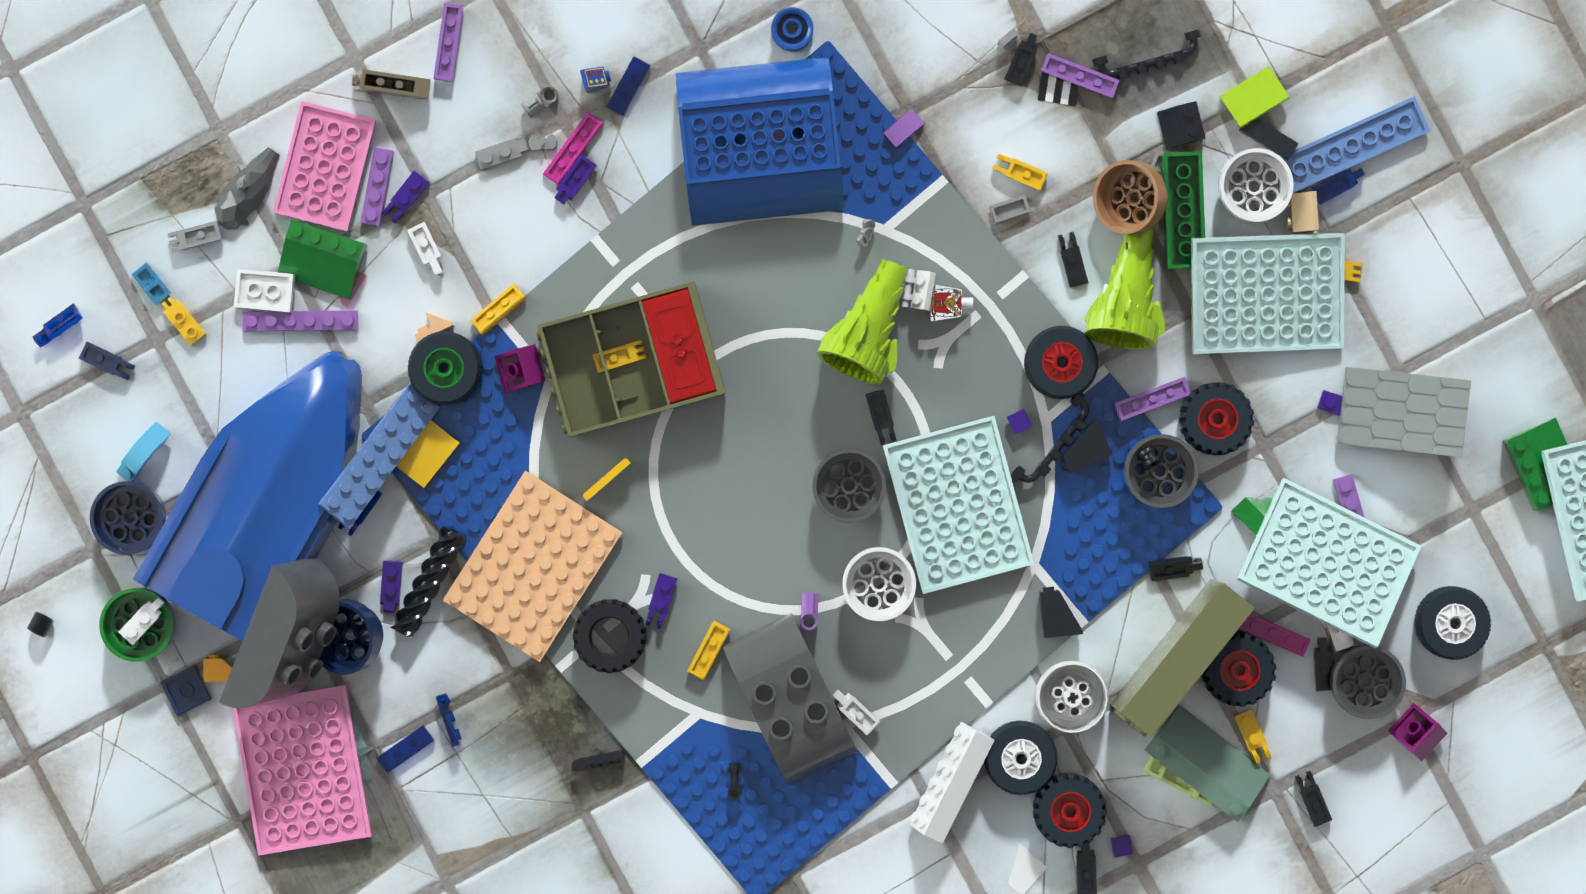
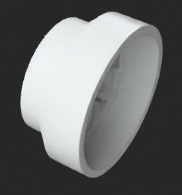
[1218,148,1294,223]
[842,547,916,621]

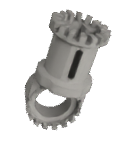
[521,86,559,118]

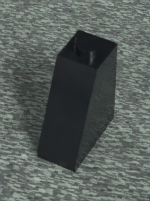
[1060,420,1113,474]
[1039,586,1083,638]

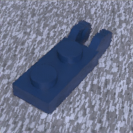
[78,341,135,380]

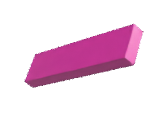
[543,112,604,185]
[1239,614,1311,657]

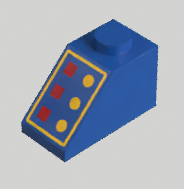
[580,67,611,93]

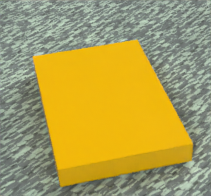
[396,420,460,488]

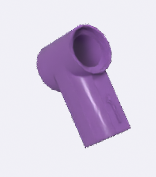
[800,593,819,630]

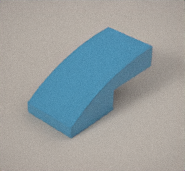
[131,262,171,305]

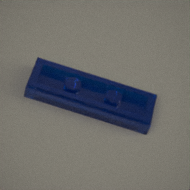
[606,56,651,116]
[376,725,434,773]

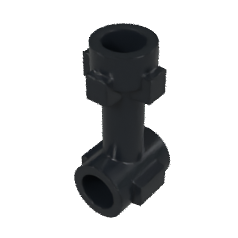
[727,763,742,800]

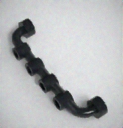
[1092,29,1201,80]
[1010,393,1089,483]

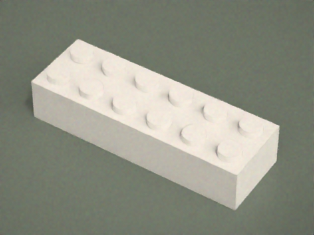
[910,722,995,843]

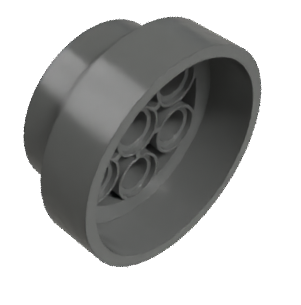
[1123,434,1199,508]
[812,449,886,523]
[1330,645,1406,719]

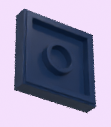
[160,665,212,716]

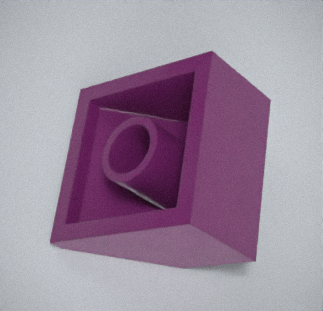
[495,344,546,393]
[1388,703,1448,761]

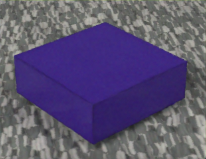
[1007,409,1032,434]
[1111,835,1133,857]

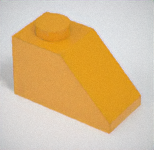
[203,654,233,682]

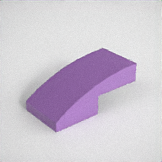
[883,109,925,148]

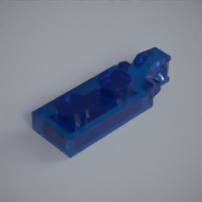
[1311,168,1365,205]
[32,303,83,348]
[436,693,462,747]

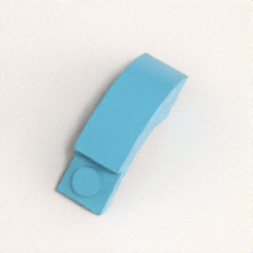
[116,422,171,481]

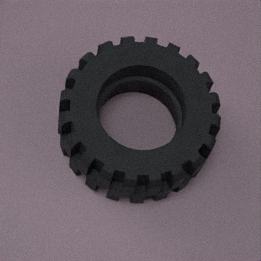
[573,599,647,673]

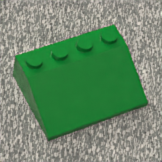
[278,220,368,299]
[1502,418,1568,511]

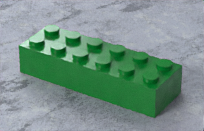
[1161,151,1205,269]

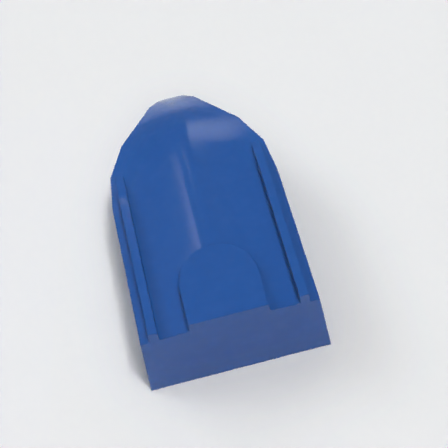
[133,351,362,642]

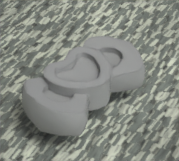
[528,134,557,151]
[856,219,876,247]

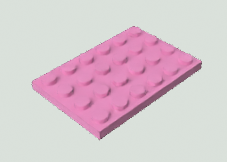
[273,101,376,232]

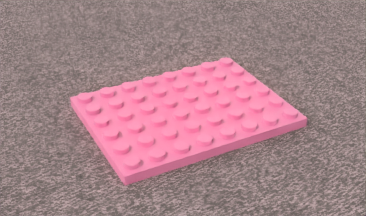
[233,685,372,856]

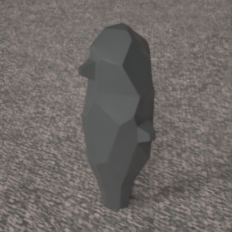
[214,147,280,229]

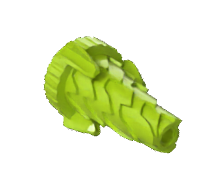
[1085,229,1165,350]
[816,259,908,385]

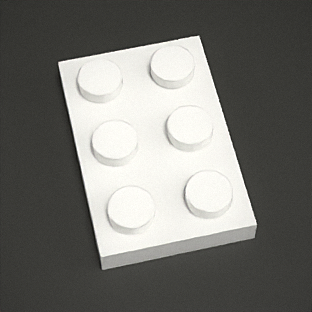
[234,269,295,313]

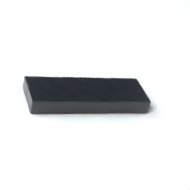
[1239,118,1299,160]

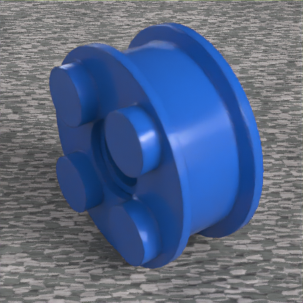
[771,7,813,51]

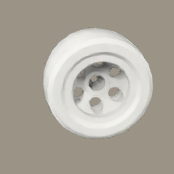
[1035,660,1108,733]

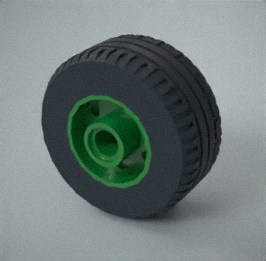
[408,331,483,405]

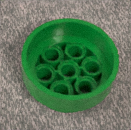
[99,588,176,662]

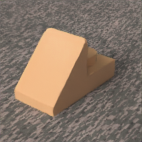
[415,313,454,342]

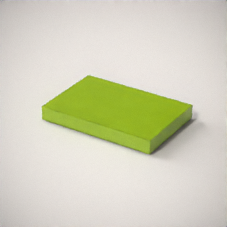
[1220,66,1290,129]

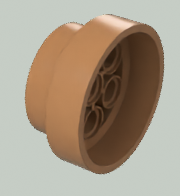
[1093,160,1168,234]

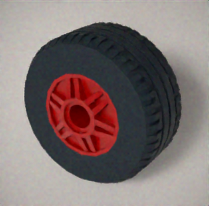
[1024,326,1099,399]

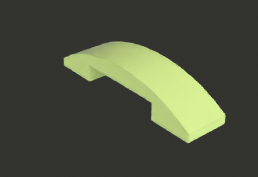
[1143,756,1212,806]

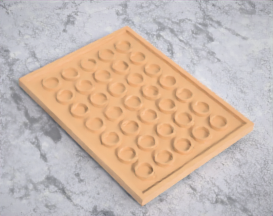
[443,471,623,662]

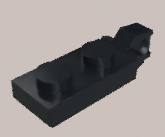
[1004,33,1038,87]
[1149,556,1203,581]
[1313,637,1334,691]
[1076,842,1097,894]

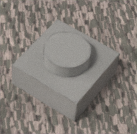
[998,28,1018,48]

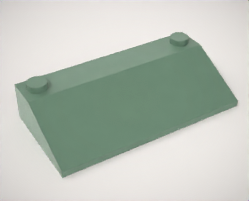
[1145,705,1270,822]

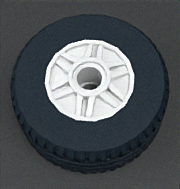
[1414,586,1491,660]
[984,720,1058,795]

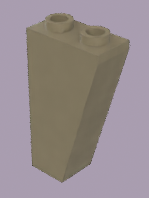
[352,69,431,99]

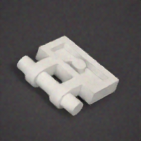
[901,269,936,311]

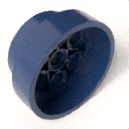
[90,481,166,555]
[320,599,383,675]

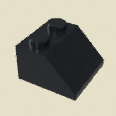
[1157,101,1206,149]

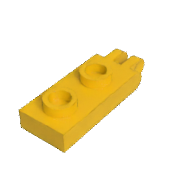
[161,296,206,346]

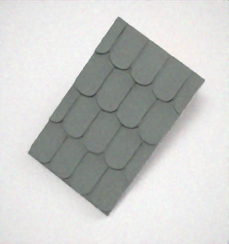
[1337,367,1471,458]

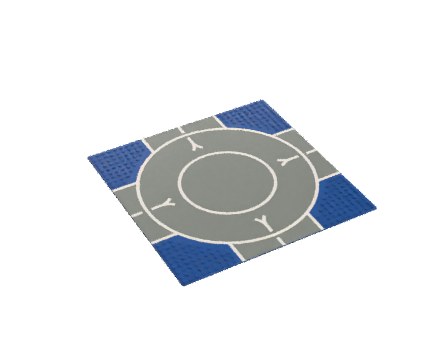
[362,41,1222,894]

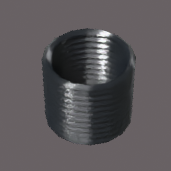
[27,612,54,637]

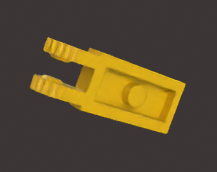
[992,154,1048,191]
[1234,709,1272,765]

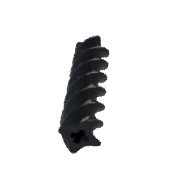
[390,526,466,637]

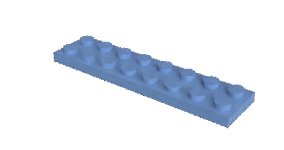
[1280,96,1430,193]
[318,383,440,528]

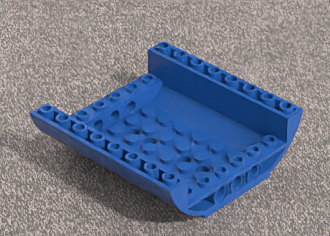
[676,57,845,226]

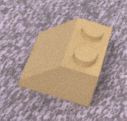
[1286,191,1319,233]

